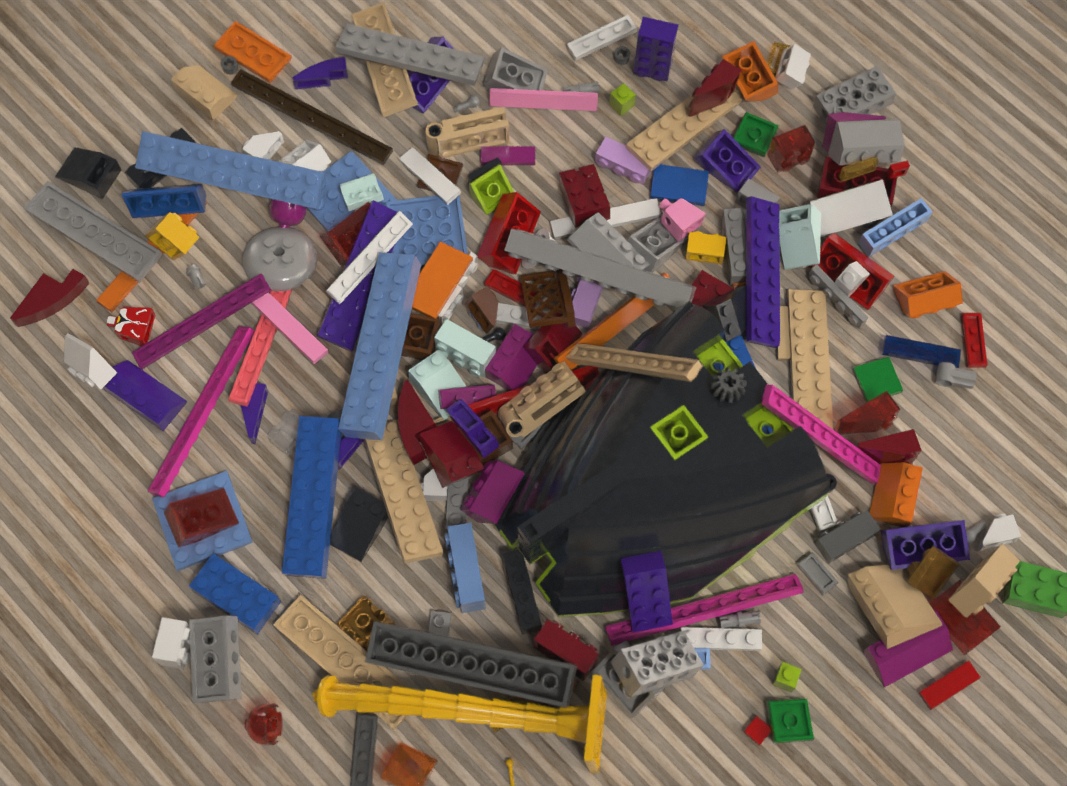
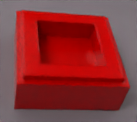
[887,160,910,179]
[743,716,771,746]

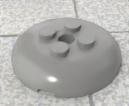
[242,227,318,291]

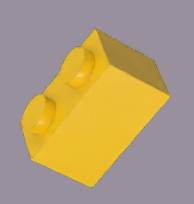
[685,231,726,265]

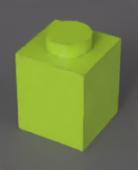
[609,83,636,116]
[773,662,802,693]

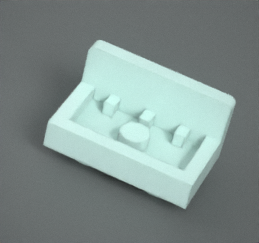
[340,174,384,211]

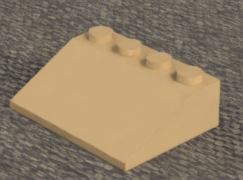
[848,564,942,649]

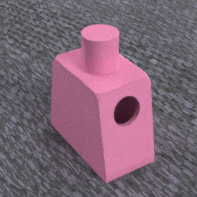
[659,199,706,242]

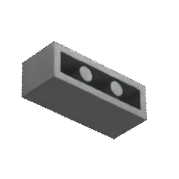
[815,510,881,564]

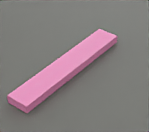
[490,88,598,111]
[251,293,328,364]

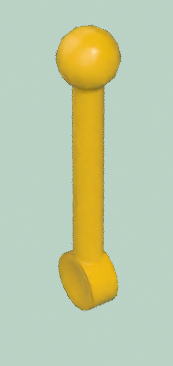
[506,759,515,786]

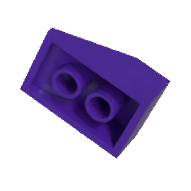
[693,129,761,193]

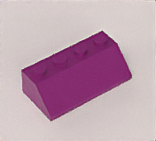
[863,610,953,688]

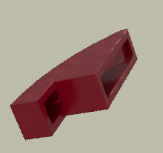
[10,269,89,327]
[398,379,436,465]

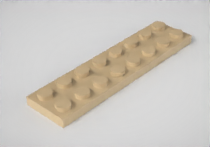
[352,2,418,117]
[626,85,745,172]
[787,289,833,430]
[364,420,443,564]
[273,595,409,731]

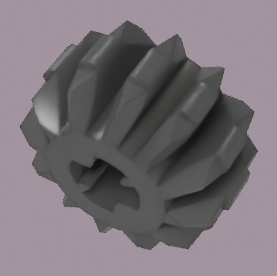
[711,367,747,403]

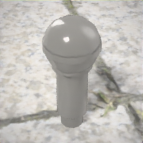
[453,95,480,113]
[966,521,987,544]

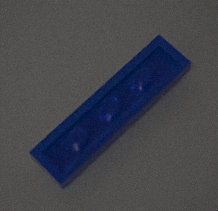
[882,335,961,368]

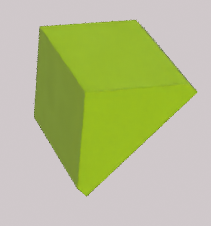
[469,164,514,215]

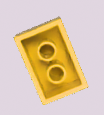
[145,212,199,261]

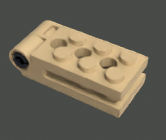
[426,107,509,158]
[498,361,586,438]

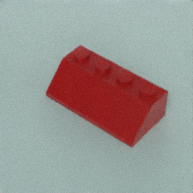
[477,192,541,275]
[808,233,895,310]

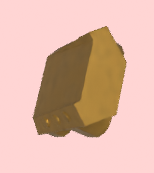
[908,546,960,600]
[337,596,395,651]

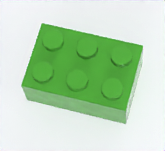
[1003,561,1067,618]

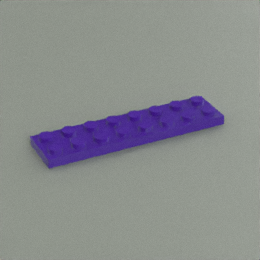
[746,196,780,348]
[317,200,406,352]

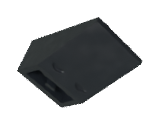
[55,147,121,199]

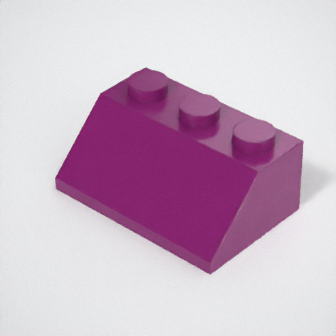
[485,324,538,391]
[460,460,525,524]

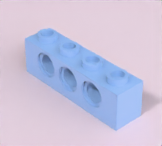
[858,198,933,257]

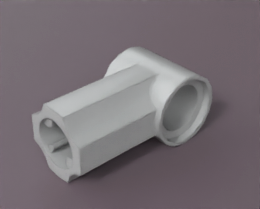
[936,362,976,389]

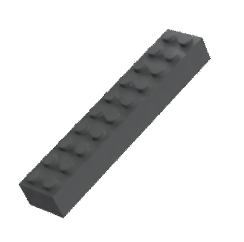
[365,621,577,707]

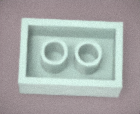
[434,319,496,379]

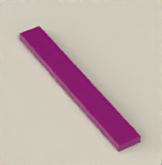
[132,273,271,369]

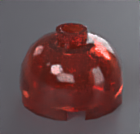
[245,703,283,745]

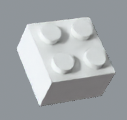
[152,617,190,670]

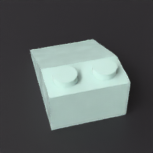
[408,350,467,421]

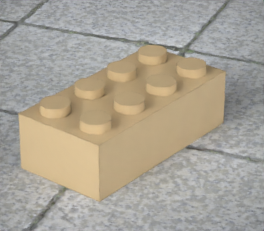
[949,544,1020,618]

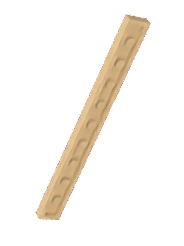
[566,343,703,382]

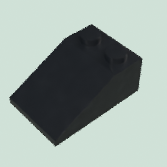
[703,284,747,342]
[330,488,389,562]

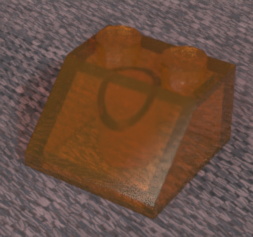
[380,743,438,786]

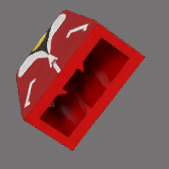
[107,307,156,346]

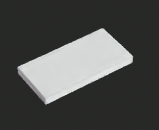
[810,179,893,237]

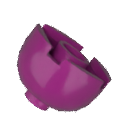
[269,199,307,228]

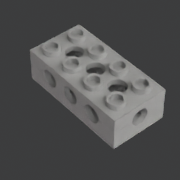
[813,66,896,125]
[189,615,242,703]
[611,631,704,697]

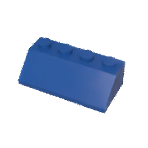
[122,184,206,219]

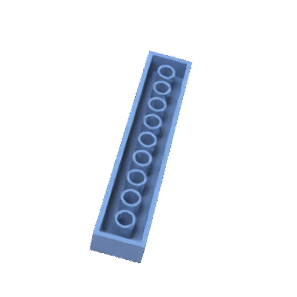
[135,131,327,209]
[338,252,421,441]

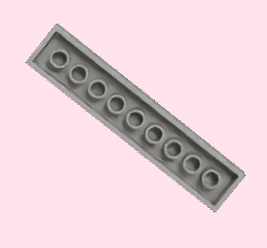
[504,229,697,311]

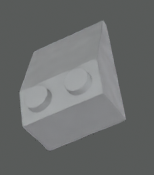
[484,47,548,90]
[627,216,688,273]

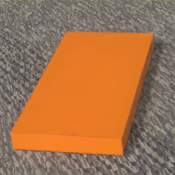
[213,21,292,84]
[412,241,473,318]

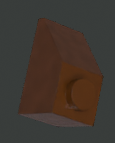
[464,286,499,334]

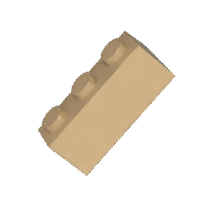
[170,65,238,121]

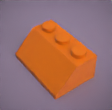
[722,41,778,101]
[893,271,963,318]
[869,462,923,527]

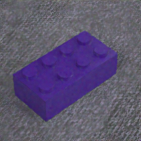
[633,17,679,82]
[621,551,673,632]

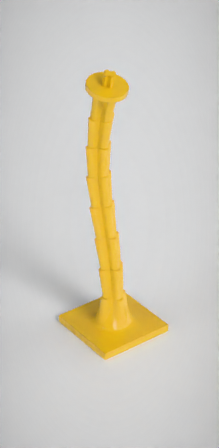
[312,675,607,774]

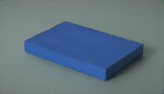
[650,164,709,206]

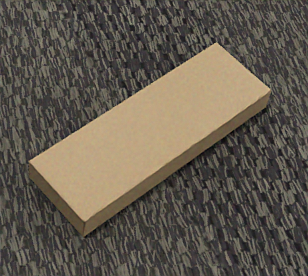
[777,306,791,361]

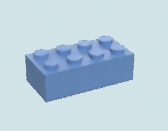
[445,523,486,613]

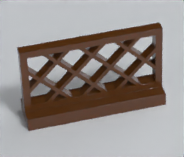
[520,269,576,328]

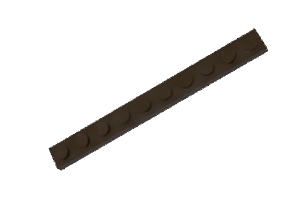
[231,69,393,165]

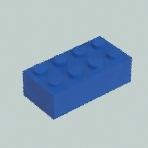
[189,554,281,635]

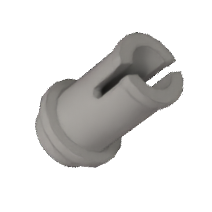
[186,264,206,290]

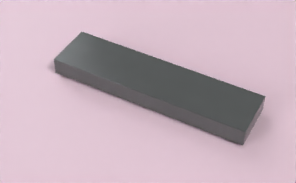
[350,714,378,786]

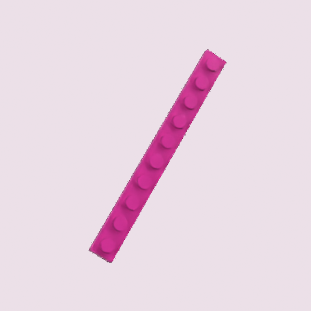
[148,326,255,497]
[762,385,881,484]
[605,574,803,646]

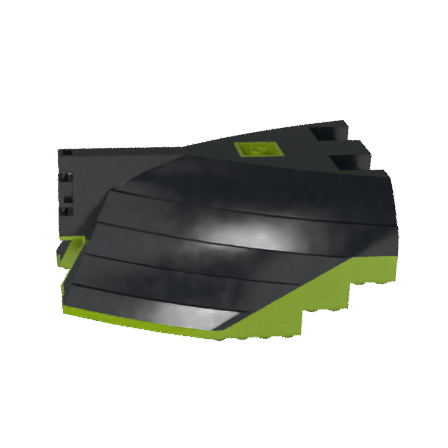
[493,301,830,617]

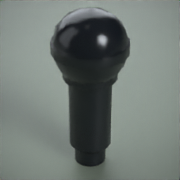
[481,327,506,342]

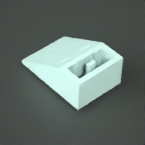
[779,204,821,270]

